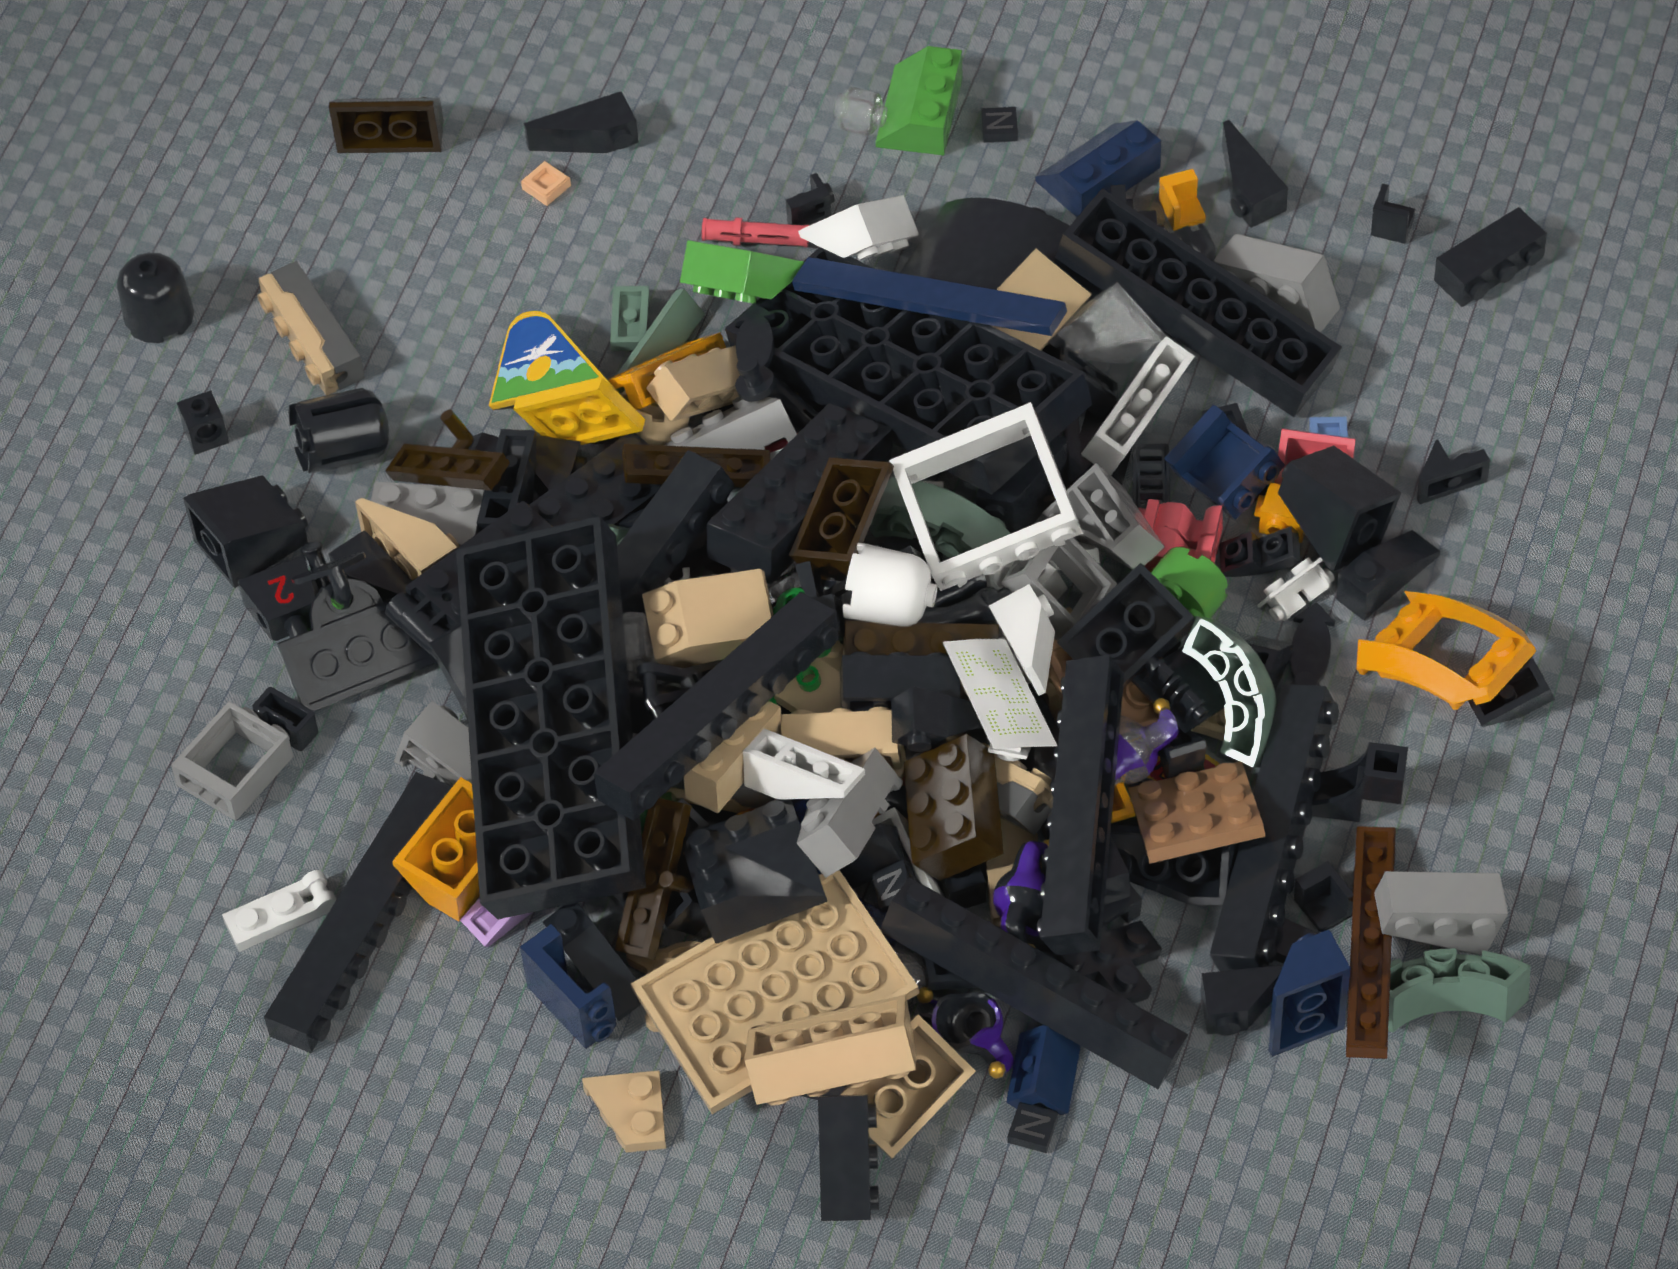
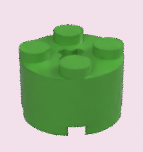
[1151,547,1228,633]

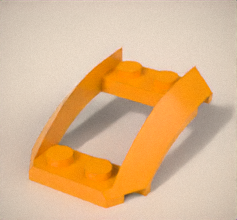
[1356,591,1536,710]

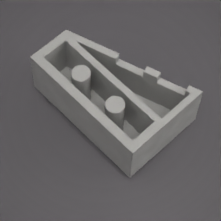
[1213,234,1340,333]
[664,397,797,450]
[1042,463,1165,570]
[371,481,485,546]
[393,700,472,786]
[797,748,903,878]
[1374,871,1508,955]

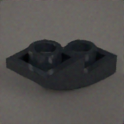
[1219,526,1301,577]

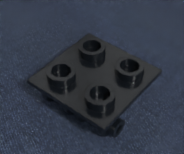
[1131,645,1227,735]

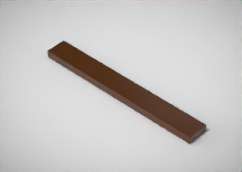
[1346,826,1396,1059]

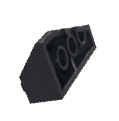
[1110,824,1239,906]

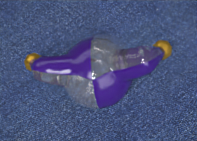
[1115,698,1179,786]

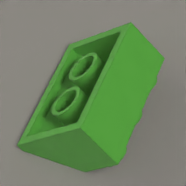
[876,46,963,156]
[680,240,804,304]

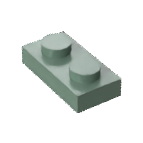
[610,286,650,351]

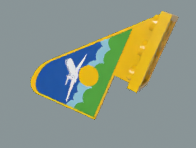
[489,311,646,445]

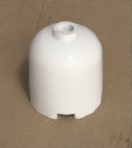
[843,542,938,627]

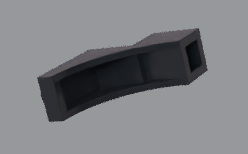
[1311,742,1408,822]

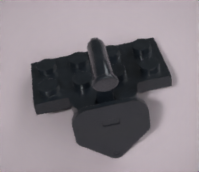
[277,541,437,711]

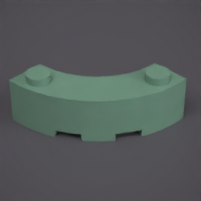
[869,477,1011,558]
[1182,616,1277,768]
[1388,948,1531,1033]

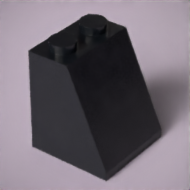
[976,436,1067,534]
[1278,445,1402,571]
[183,475,308,588]

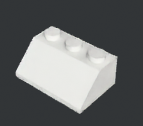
[798,195,919,260]

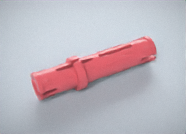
[702,217,809,248]

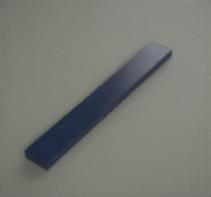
[792,257,1067,336]

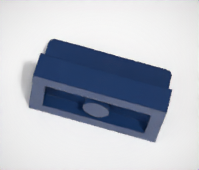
[1006,1025,1081,1115]

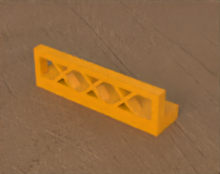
[607,332,726,410]

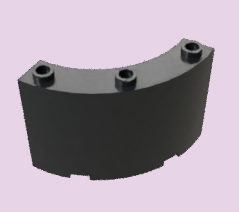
[900,198,1111,357]

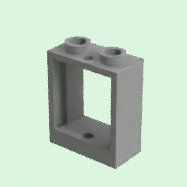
[1001,538,1117,640]
[171,701,293,821]

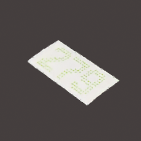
[943,639,1057,750]

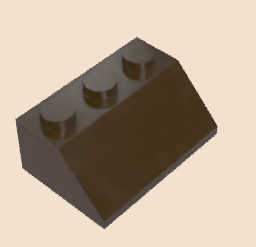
[329,97,444,153]
[789,457,894,581]

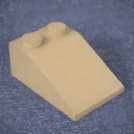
[355,498,460,581]
[642,569,773,668]
[840,1014,976,1159]

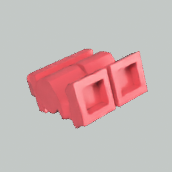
[1138,499,1223,571]

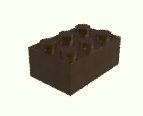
[903,734,1004,881]

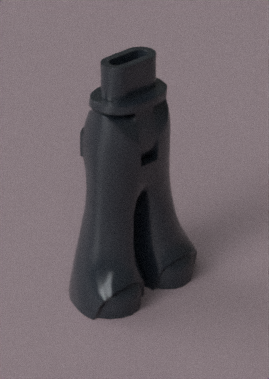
[917,574,1000,625]

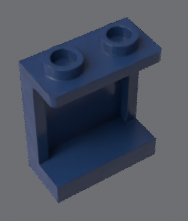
[1164,404,1285,520]
[520,924,617,1049]

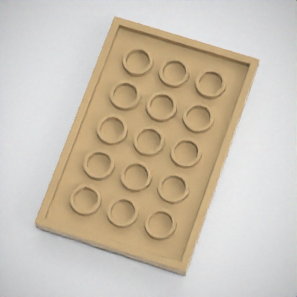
[631,870,919,1114]

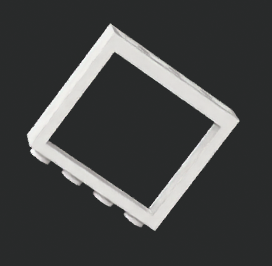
[889,402,1083,591]

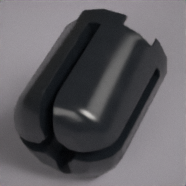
[288,388,389,473]

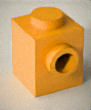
[1254,483,1305,543]

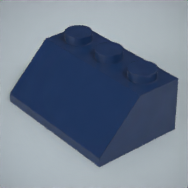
[1035,120,1161,217]
[1268,930,1351,1057]

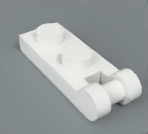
[222,870,337,952]

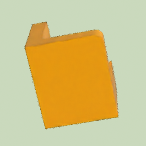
[1159,169,1206,231]

